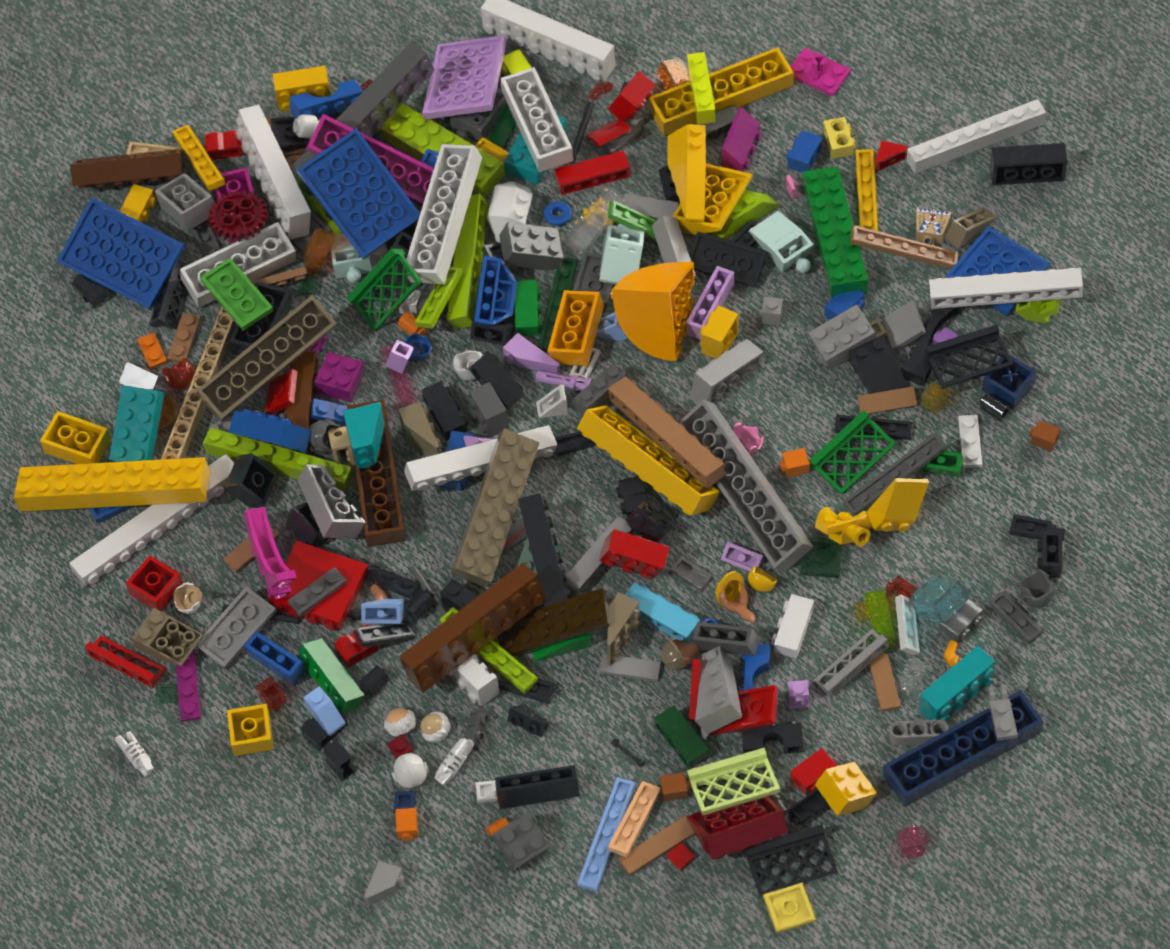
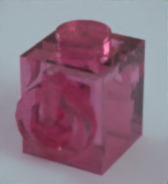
[897,825,929,859]

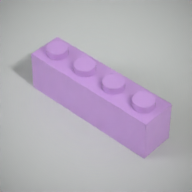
[686,266,734,340]

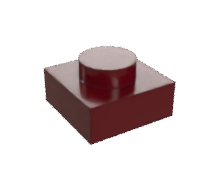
[386,734,414,760]

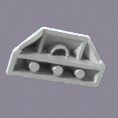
[487,181,533,243]

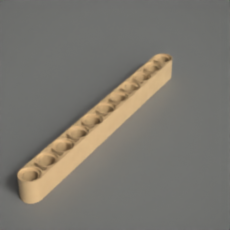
[161,307,237,460]

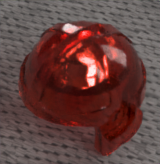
[162,358,195,390]

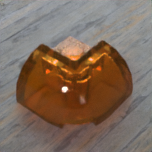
[303,228,337,275]

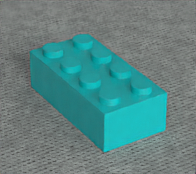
[504,115,567,184]
[109,385,164,462]
[918,646,995,722]

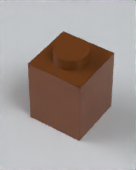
[1029,420,1061,452]
[660,772,691,802]

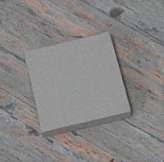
[882,300,926,351]

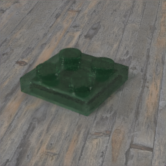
[800,537,843,578]

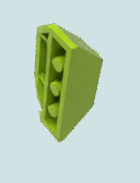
[710,190,779,240]

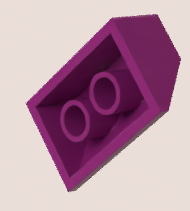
[722,107,762,172]

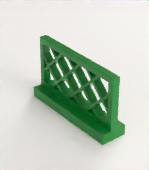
[347,248,422,331]
[809,410,896,495]

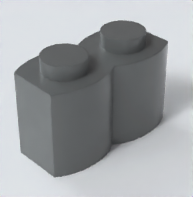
[939,596,983,643]

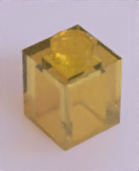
[921,381,948,414]

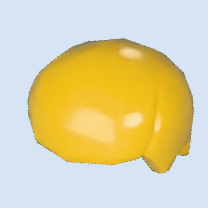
[748,566,777,593]

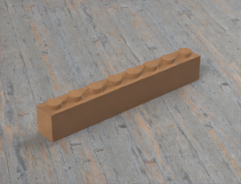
[608,376,725,488]

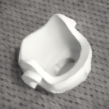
[392,753,429,789]

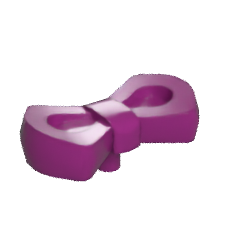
[306,336,328,354]

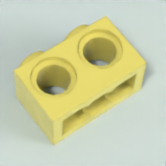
[823,117,856,159]

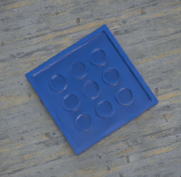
[946,226,1050,317]

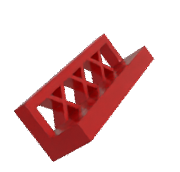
[85,635,166,688]

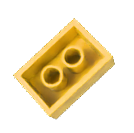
[273,65,331,112]
[40,411,111,464]

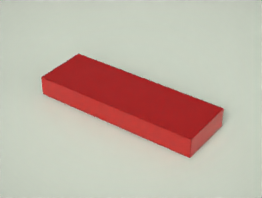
[689,659,702,721]

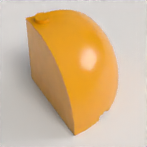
[611,262,694,361]

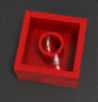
[607,71,655,122]
[125,555,183,611]

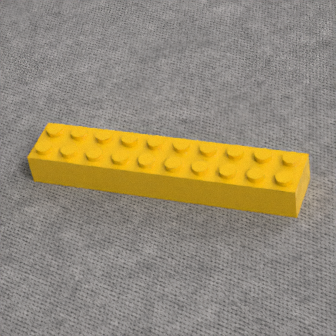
[14,457,210,511]

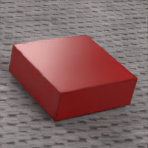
[666,843,695,871]

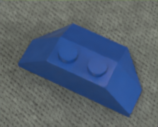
[474,256,517,326]

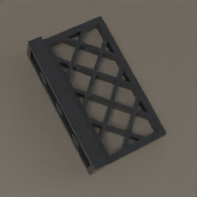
[925,324,1014,389]
[744,824,838,897]

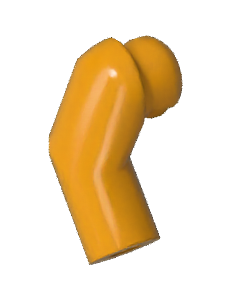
[944,640,961,667]

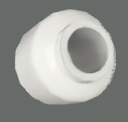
[293,114,318,139]

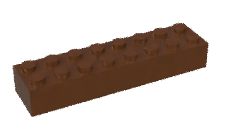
[347,399,406,547]
[399,563,546,693]

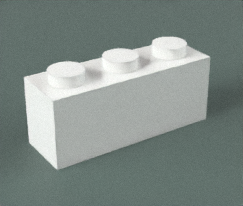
[771,594,814,659]

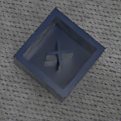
[982,356,1037,410]

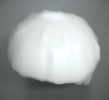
[453,350,483,381]

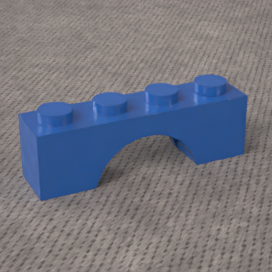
[290,79,363,119]
[740,644,770,691]

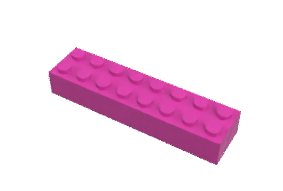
[305,114,434,207]

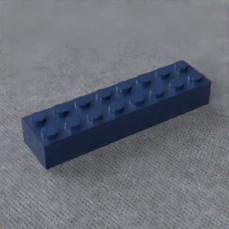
[883,690,1044,807]

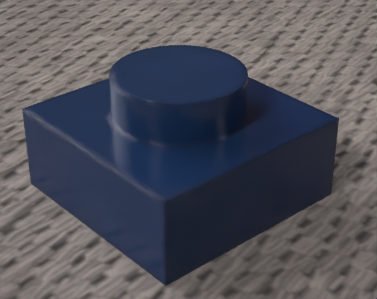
[394,791,416,813]

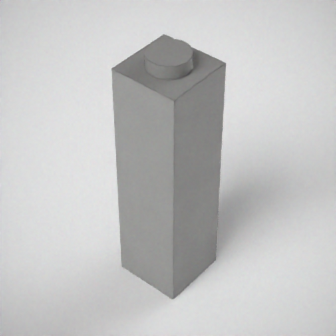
[652,215,696,277]

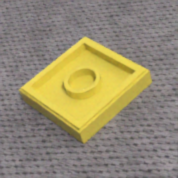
[763,883,816,933]

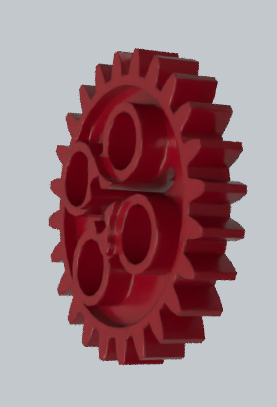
[208,190,269,242]

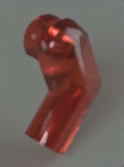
[588,81,613,101]

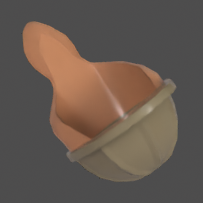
[661,638,704,670]

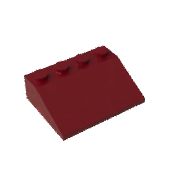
[686,793,788,860]

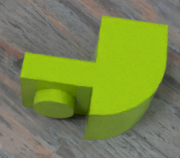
[1015,299,1061,323]

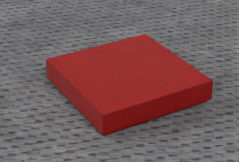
[265,369,298,415]

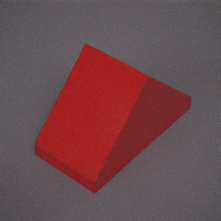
[875,140,908,172]

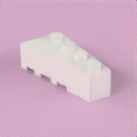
[448,654,500,706]

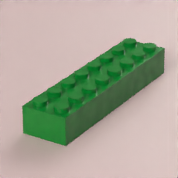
[802,166,868,299]

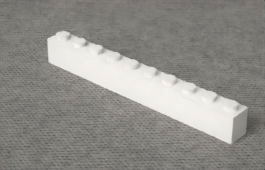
[69,454,234,587]

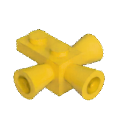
[815,507,872,547]

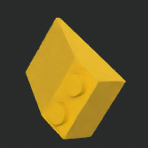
[867,478,929,532]

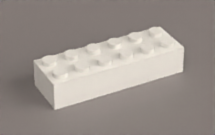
[501,67,573,172]
[180,222,296,308]

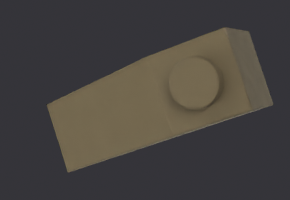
[945,207,997,248]

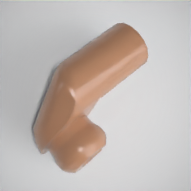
[370,583,388,601]

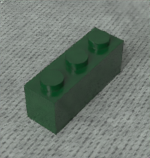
[654,705,710,770]

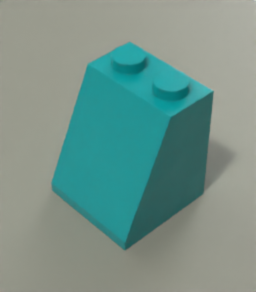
[343,402,385,469]

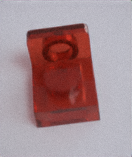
[885,575,917,600]

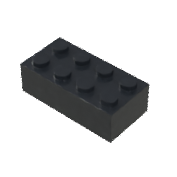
[989,143,1068,186]
[229,282,293,355]

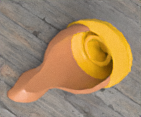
[715,571,755,624]

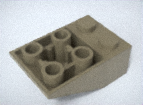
[398,401,442,457]
[607,592,641,666]
[132,608,203,667]

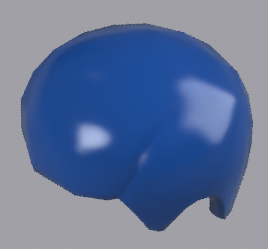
[404,333,433,361]

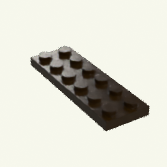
[498,588,611,657]

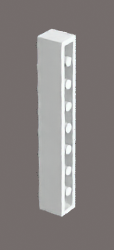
[907,99,1046,174]
[929,268,1083,309]
[404,425,557,491]

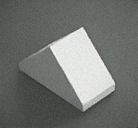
[536,384,568,418]

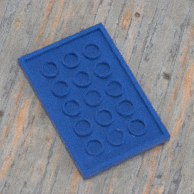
[296,128,420,259]
[57,197,186,310]

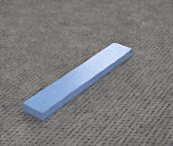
[577,777,636,892]

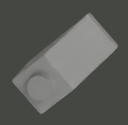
[364,861,405,905]

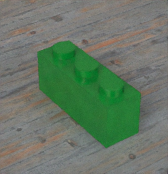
[515,280,542,336]

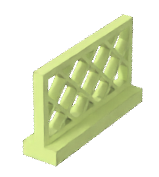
[687,748,780,815]

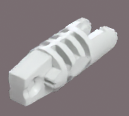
[115,731,153,777]
[434,738,474,785]

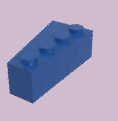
[229,409,311,453]

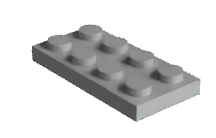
[196,586,277,670]

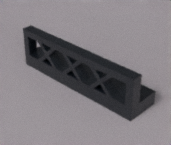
[149,259,188,330]

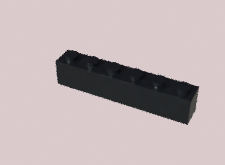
[518,493,572,606]

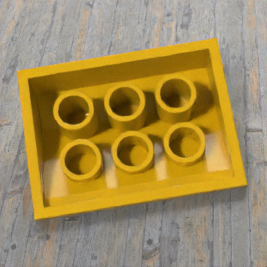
[672,164,753,235]

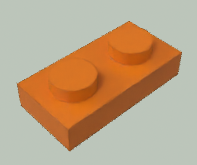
[137,332,167,370]

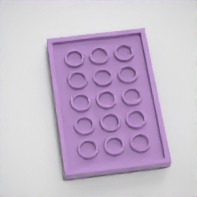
[422,35,507,119]

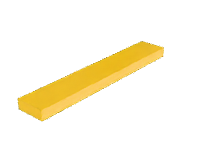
[172,125,226,191]
[855,149,878,231]

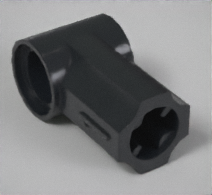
[71,274,108,308]

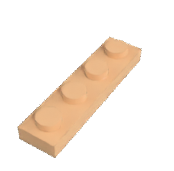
[608,781,661,858]

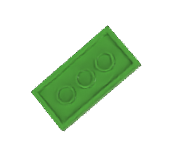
[200,258,273,331]

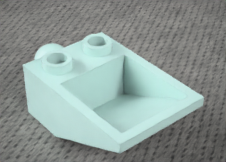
[749,211,813,273]
[599,224,644,284]
[329,233,372,283]

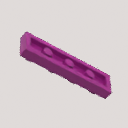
[176,649,201,722]

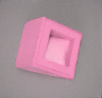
[786,175,804,199]

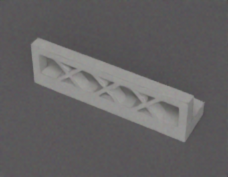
[814,629,889,697]

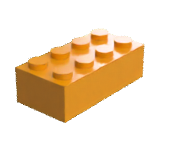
[548,290,604,366]

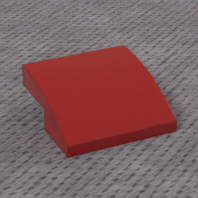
[585,119,631,147]

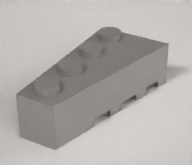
[690,339,763,404]
[297,465,366,538]
[695,646,742,734]

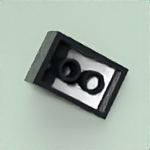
[848,336,908,394]
[287,502,359,547]

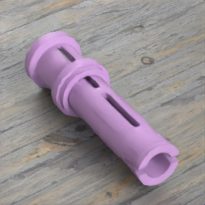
[536,370,594,392]

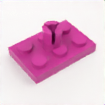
[790,48,851,97]

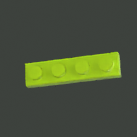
[415,267,463,329]

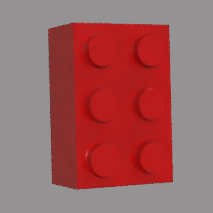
[599,529,669,579]

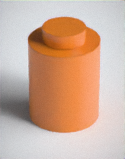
[398,311,427,336]

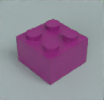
[314,352,365,403]

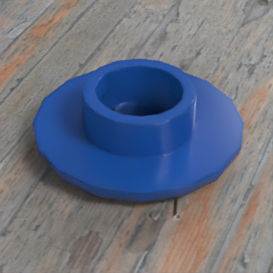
[543,201,572,226]

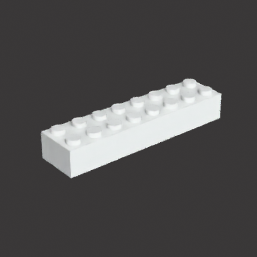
[481,0,615,81]
[236,105,311,240]
[406,144,482,284]

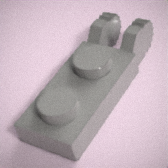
[987,685,1018,741]

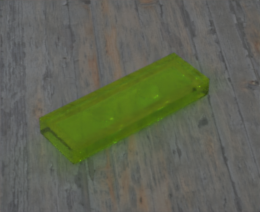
[864,589,897,649]

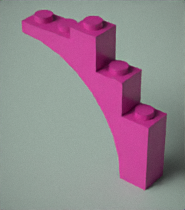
[243,507,296,600]

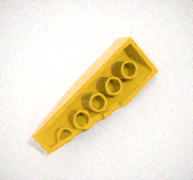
[667,124,706,222]

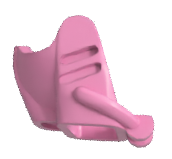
[732,422,764,457]

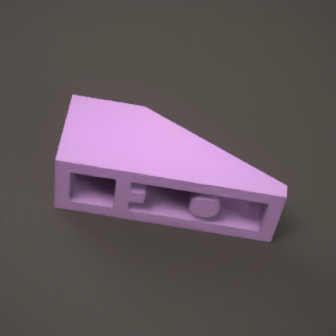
[503,333,560,374]

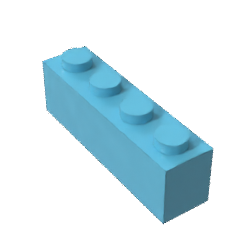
[625,582,700,644]

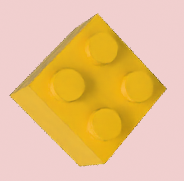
[700,306,738,359]
[227,704,274,756]
[815,762,877,816]

